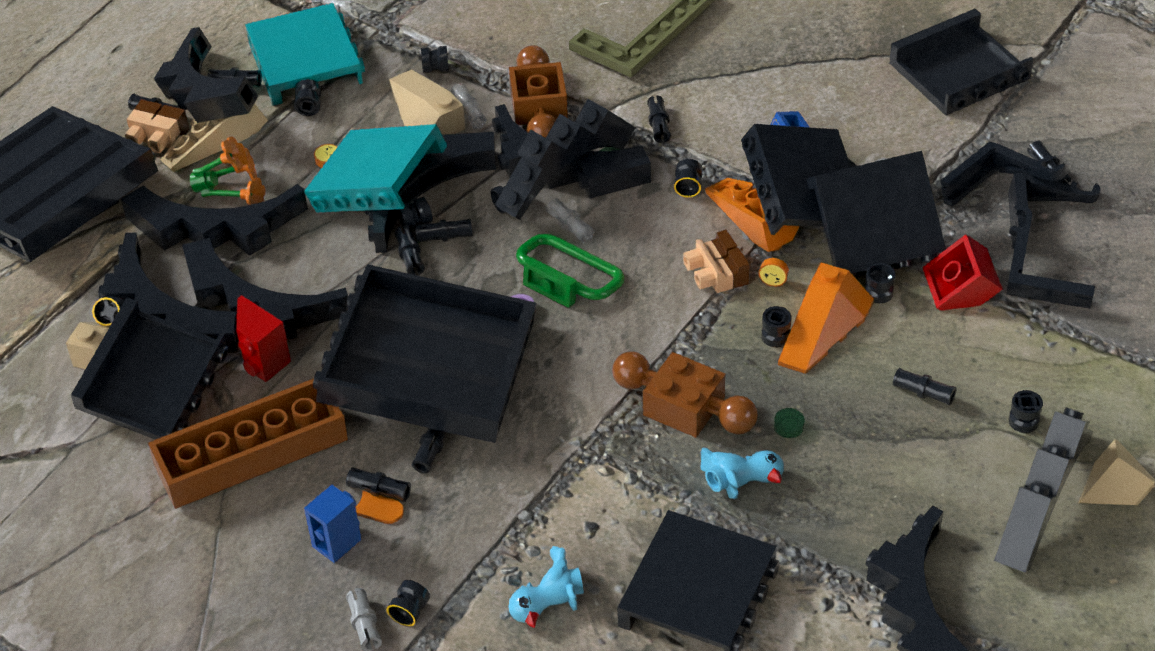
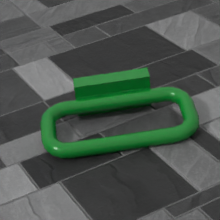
[516,234,625,308]

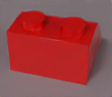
[922,234,1003,311]
[236,295,291,382]

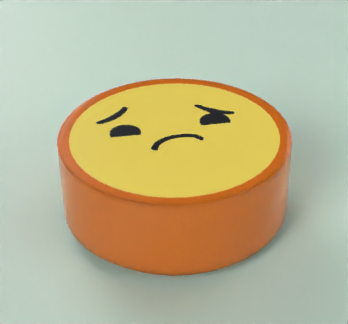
[314,144,338,168]
[759,258,789,287]

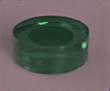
[774,408,805,438]

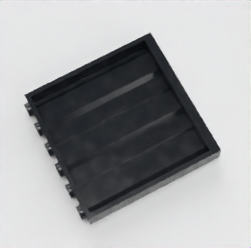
[0,106,158,262]
[313,264,537,443]

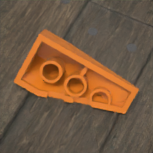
[705,178,800,252]
[778,262,874,374]

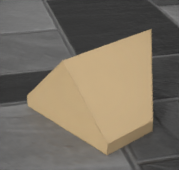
[1078,439,1155,506]

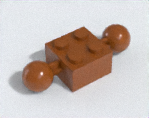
[509,45,568,138]
[612,351,758,438]

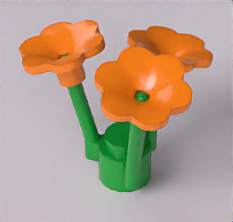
[190,136,266,205]

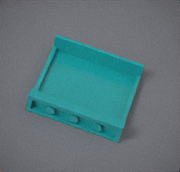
[245,3,365,106]
[304,124,447,213]

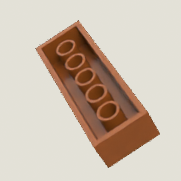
[148,378,348,509]

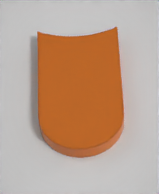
[356,490,404,524]

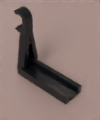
[940,141,1066,206]
[1008,173,1101,249]
[1006,205,1095,309]

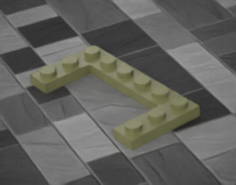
[569,0,715,78]

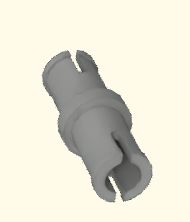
[346,588,382,651]

